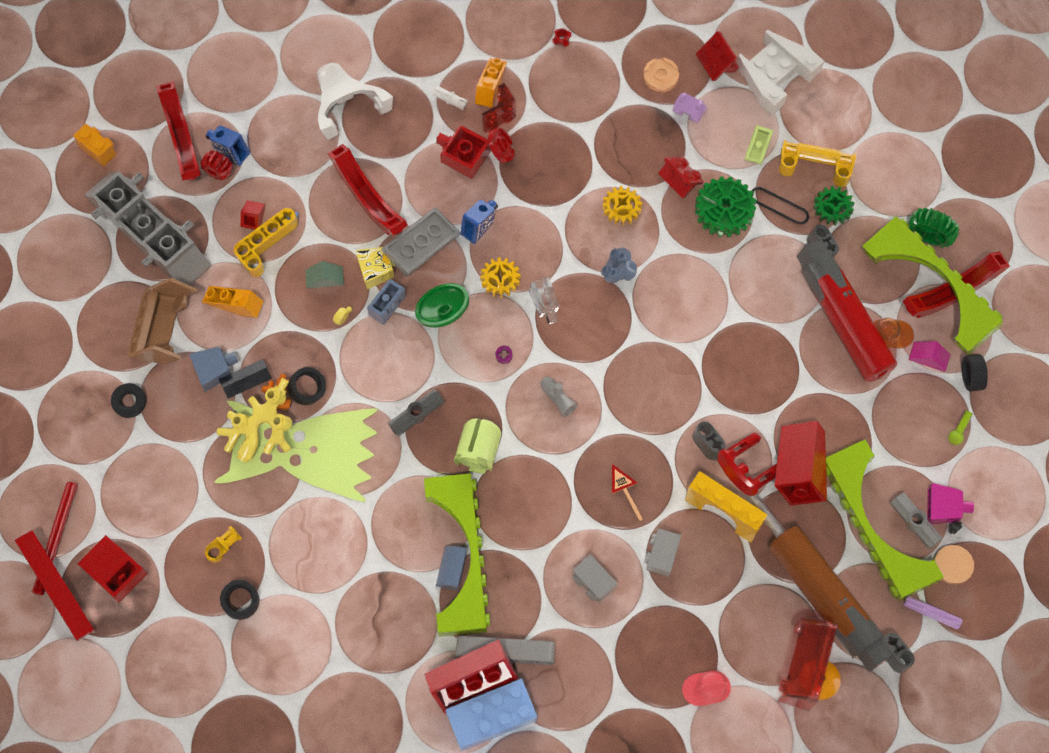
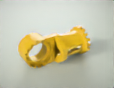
[205,526,242,563]

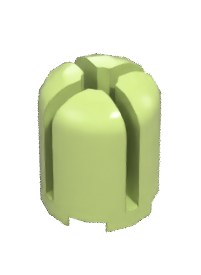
[454,418,501,474]

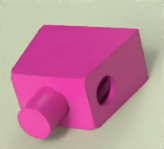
[927,483,974,524]

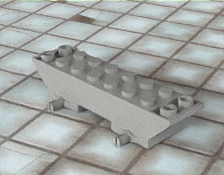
[84,171,211,285]

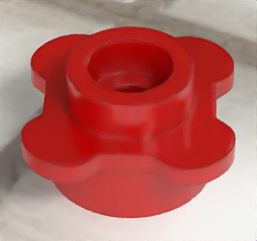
[552,28,572,47]

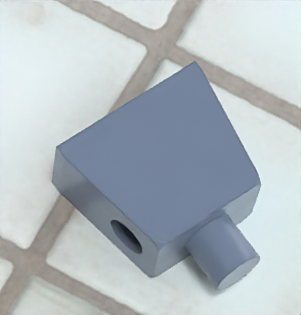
[189,347,238,392]

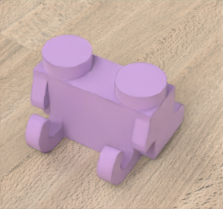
[672,92,707,123]

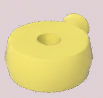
[333,306,353,325]

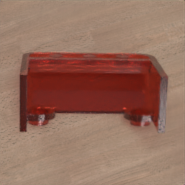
[777,618,837,711]

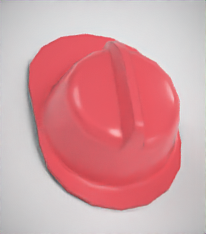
[682,671,731,706]

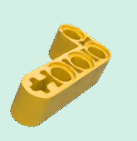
[234,208,298,277]

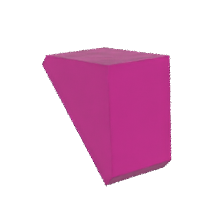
[908,341,951,372]

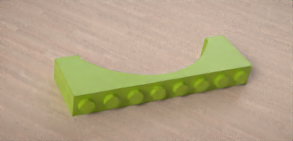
[862,216,1003,355]
[826,439,944,602]
[424,473,490,637]

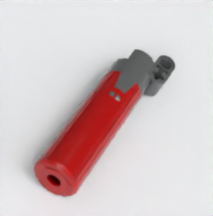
[796,225,897,382]

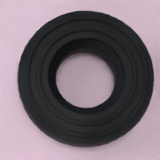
[111,383,146,418]

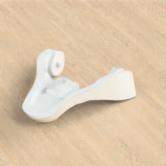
[316,63,393,140]

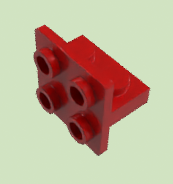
[696,31,739,81]
[658,157,704,198]

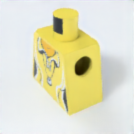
[356,247,395,289]

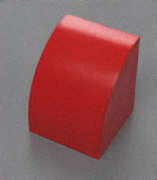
[240,200,265,230]

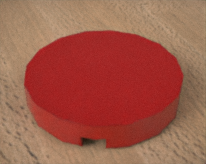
[488,127,515,163]

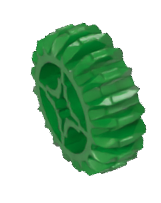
[909,208,960,248]

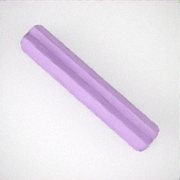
[904,596,962,629]

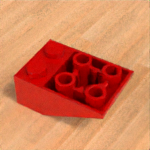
[77,535,147,603]

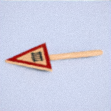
[612,464,642,521]

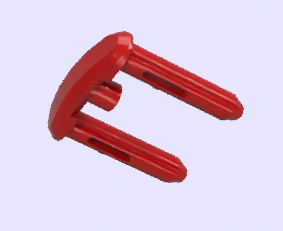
[717,433,777,496]

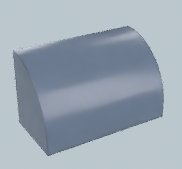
[435,546,467,591]

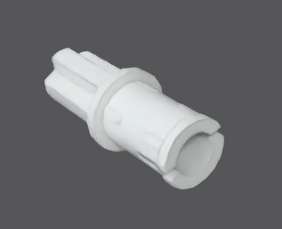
[432,86,468,111]

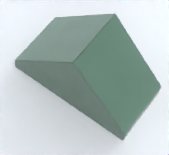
[305,261,344,289]

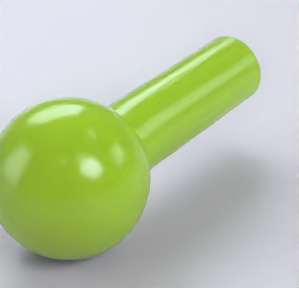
[948,410,973,445]

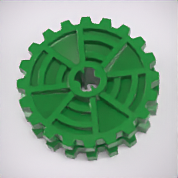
[695,176,756,238]

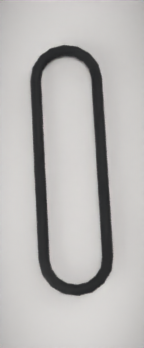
[752,187,809,224]

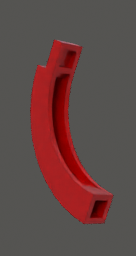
[156,81,201,181]
[328,144,408,236]
[903,251,1010,318]

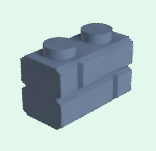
[367,279,406,325]

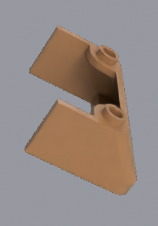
[128,278,197,364]

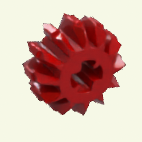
[200,150,233,181]

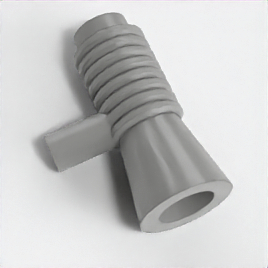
[540,376,578,417]

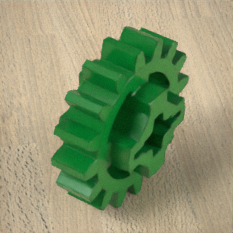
[813,186,855,226]

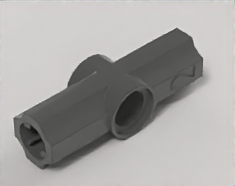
[388,389,444,437]

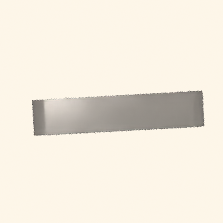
[455,636,555,665]

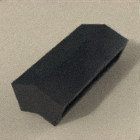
[219,359,272,399]

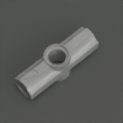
[890,492,943,550]

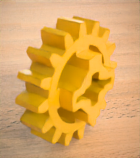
[602,186,642,226]
[480,257,521,298]

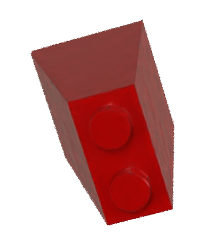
[774,421,827,506]

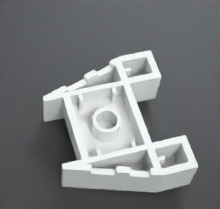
[737,30,824,116]

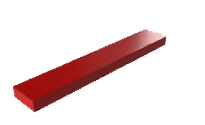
[14,530,95,641]

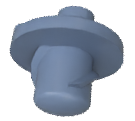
[601,248,637,284]

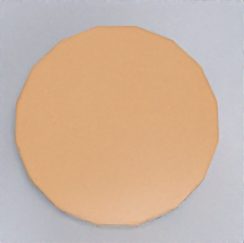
[643,58,679,92]
[934,545,974,585]

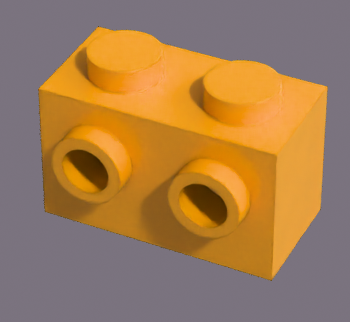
[73,124,117,167]

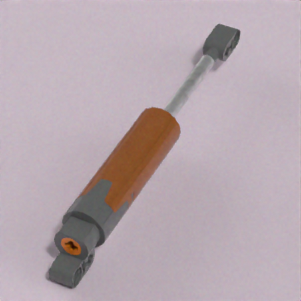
[692,422,915,673]

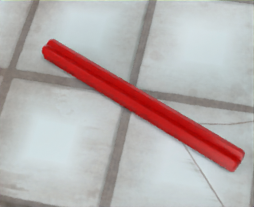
[32,482,78,596]

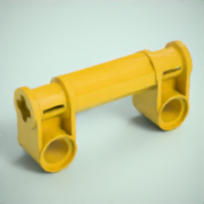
[779,140,856,187]

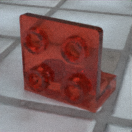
[482,83,516,133]

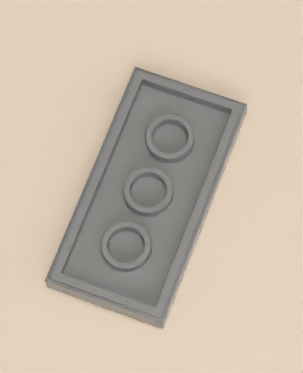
[381,207,461,277]

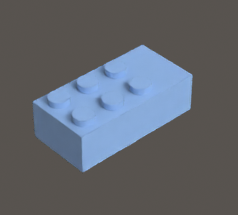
[445,679,537,752]

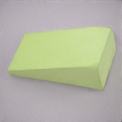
[744,125,774,165]

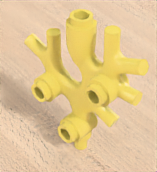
[217,378,292,463]

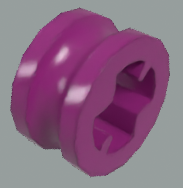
[495,345,513,364]

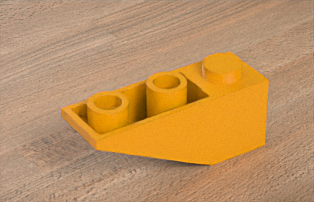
[475,58,507,108]
[202,286,264,318]

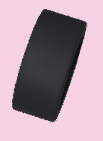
[961,354,988,392]
[287,367,326,406]
[220,580,260,620]

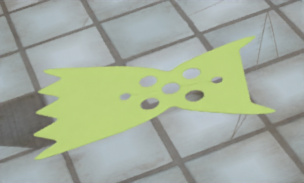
[214,401,378,502]

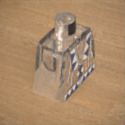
[529,277,559,324]

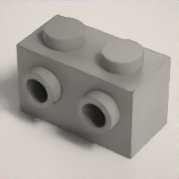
[644,528,681,577]
[572,555,618,603]

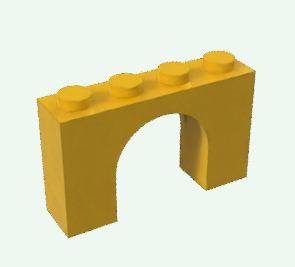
[685,471,768,543]

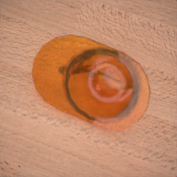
[873,318,914,349]

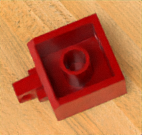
[436,126,491,179]

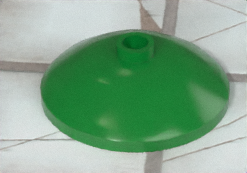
[415,283,469,328]

